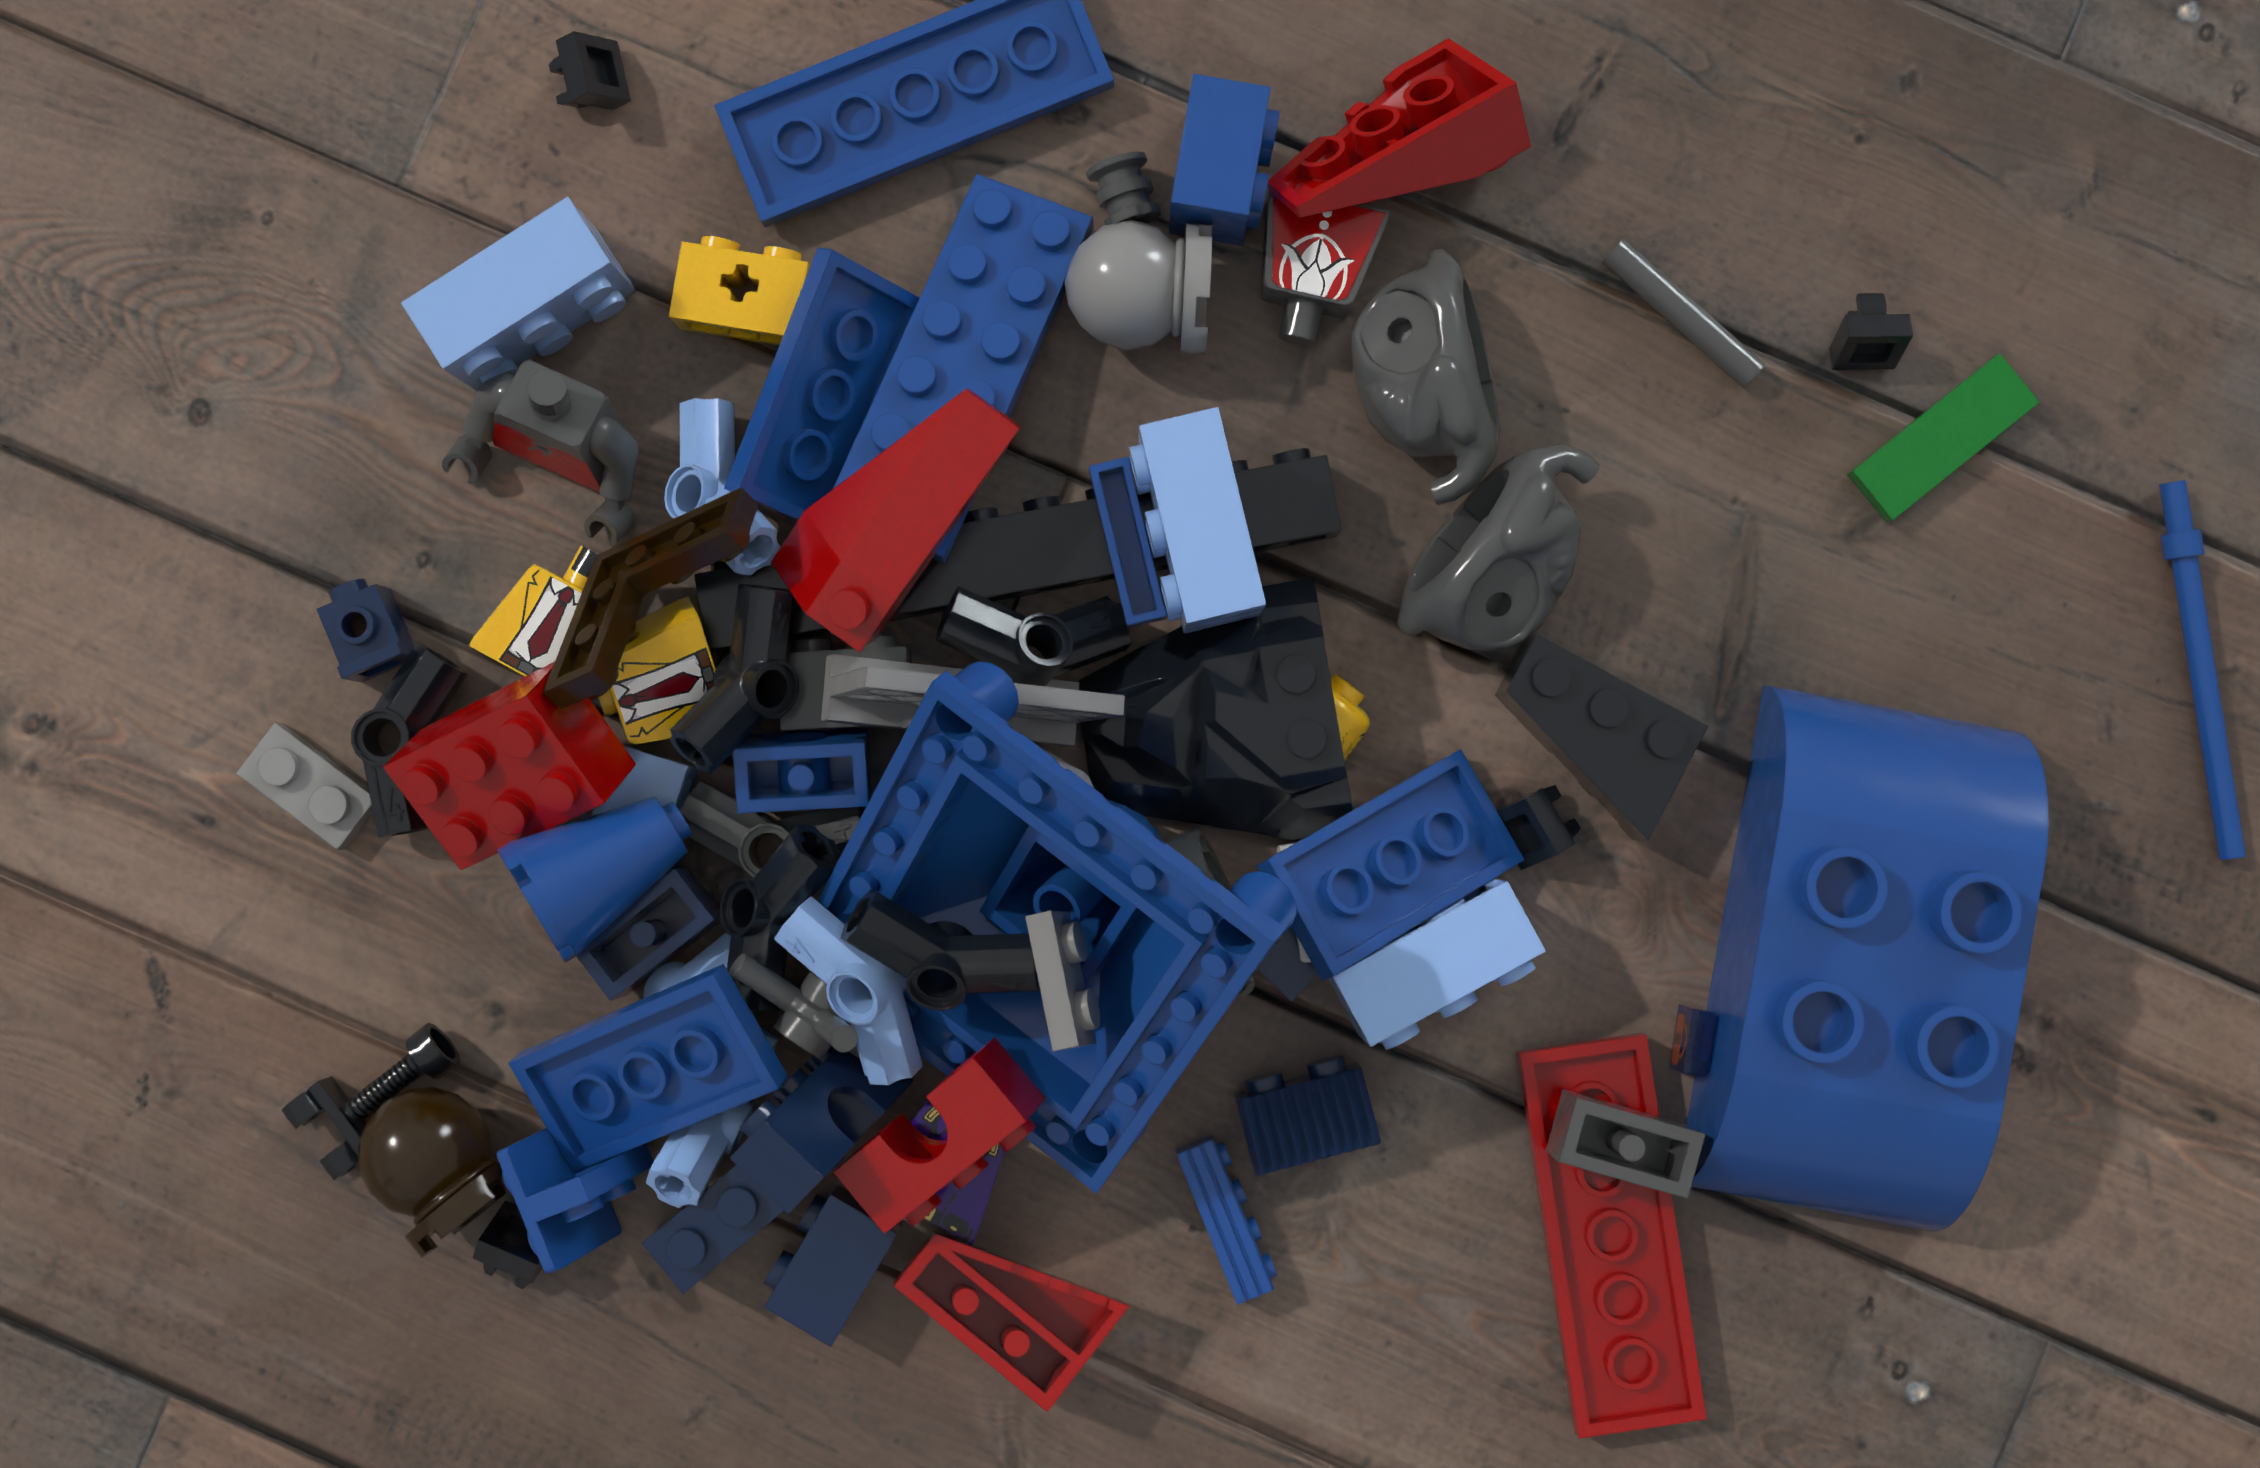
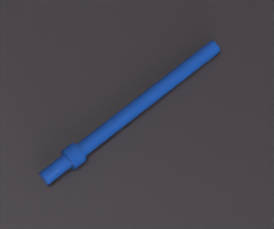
[2159,480,2246,860]

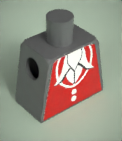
[1261,192,1390,346]

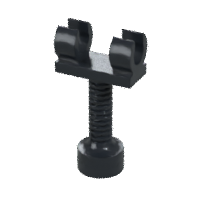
[281,1023,460,1180]

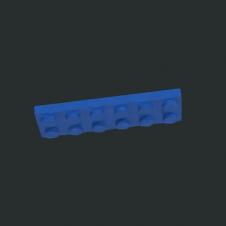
[714,0,1114,227]
[833,173,1094,564]

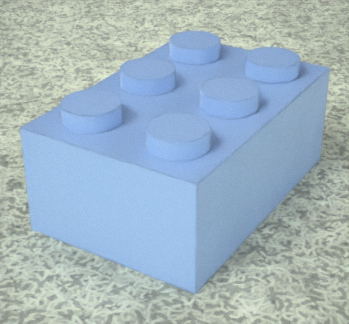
[401,196,636,391]
[1129,407,1266,634]
[1328,879,1546,1050]

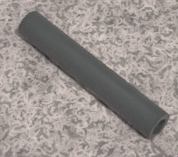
[1602,238,1765,388]

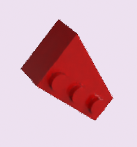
[893,1231,1129,1412]

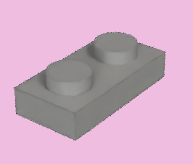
[236,722,373,850]
[1025,910,1101,1051]

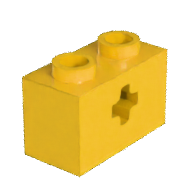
[669,236,810,346]

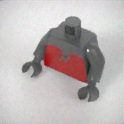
[442,360,639,546]

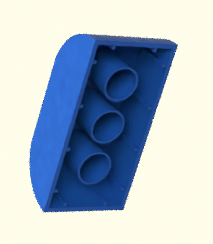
[1686,685,2049,1232]

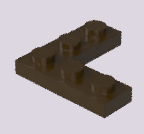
[543,487,758,709]

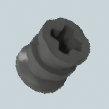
[1086,151,1161,225]

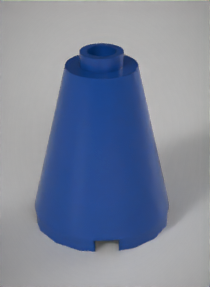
[497,797,692,963]

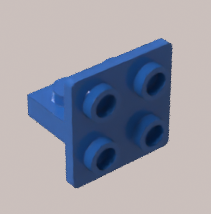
[497,1128,654,1274]

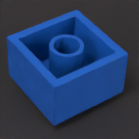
[1169,74,1280,246]

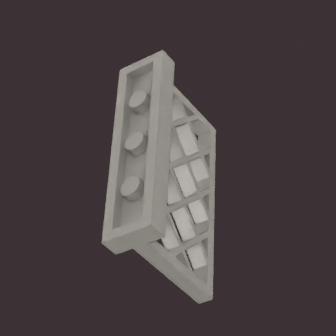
[821,654,1125,747]

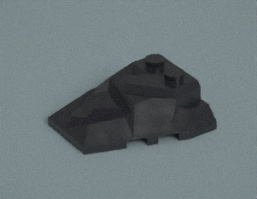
[1077,577,1353,840]

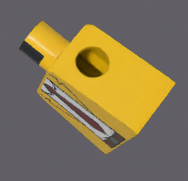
[469,545,598,676]
[590,597,716,744]

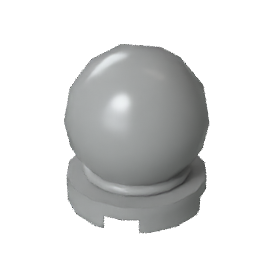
[1065,220,1212,354]

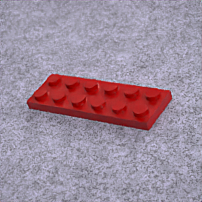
[1516,1033,1707,1439]

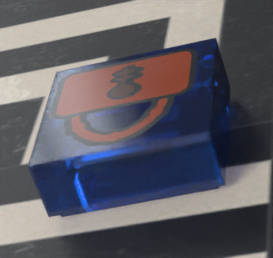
[1669,1004,1717,1077]

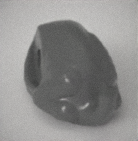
[1351,249,1501,505]
[1397,444,1600,651]

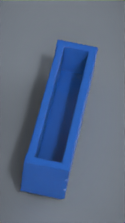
[1089,456,1167,628]
[1176,1135,1278,1305]

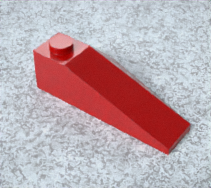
[1267,38,1531,218]
[771,388,1022,653]

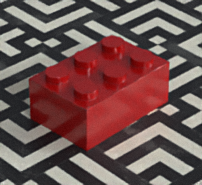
[383,662,636,870]

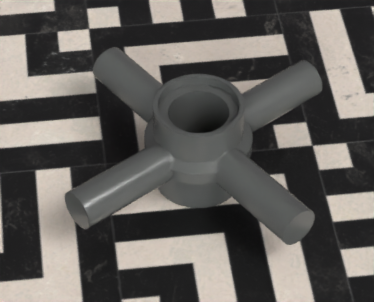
[729,953,860,1059]

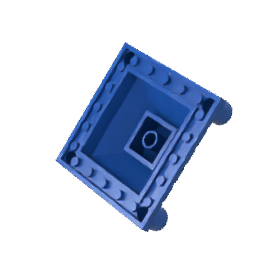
[817,662,1297,1194]

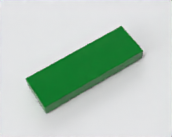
[1847,353,2040,523]

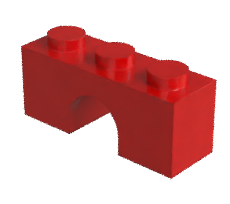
[833,1037,1046,1234]

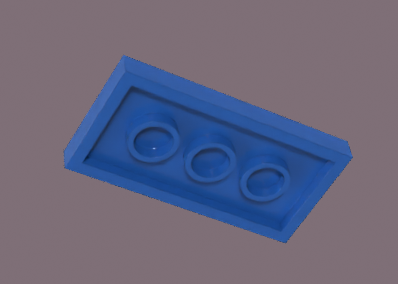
[723,247,919,522]
[1256,749,1525,981]
[508,964,789,1173]

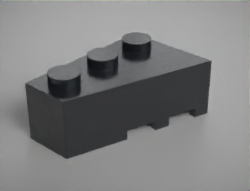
[1495,634,1708,840]

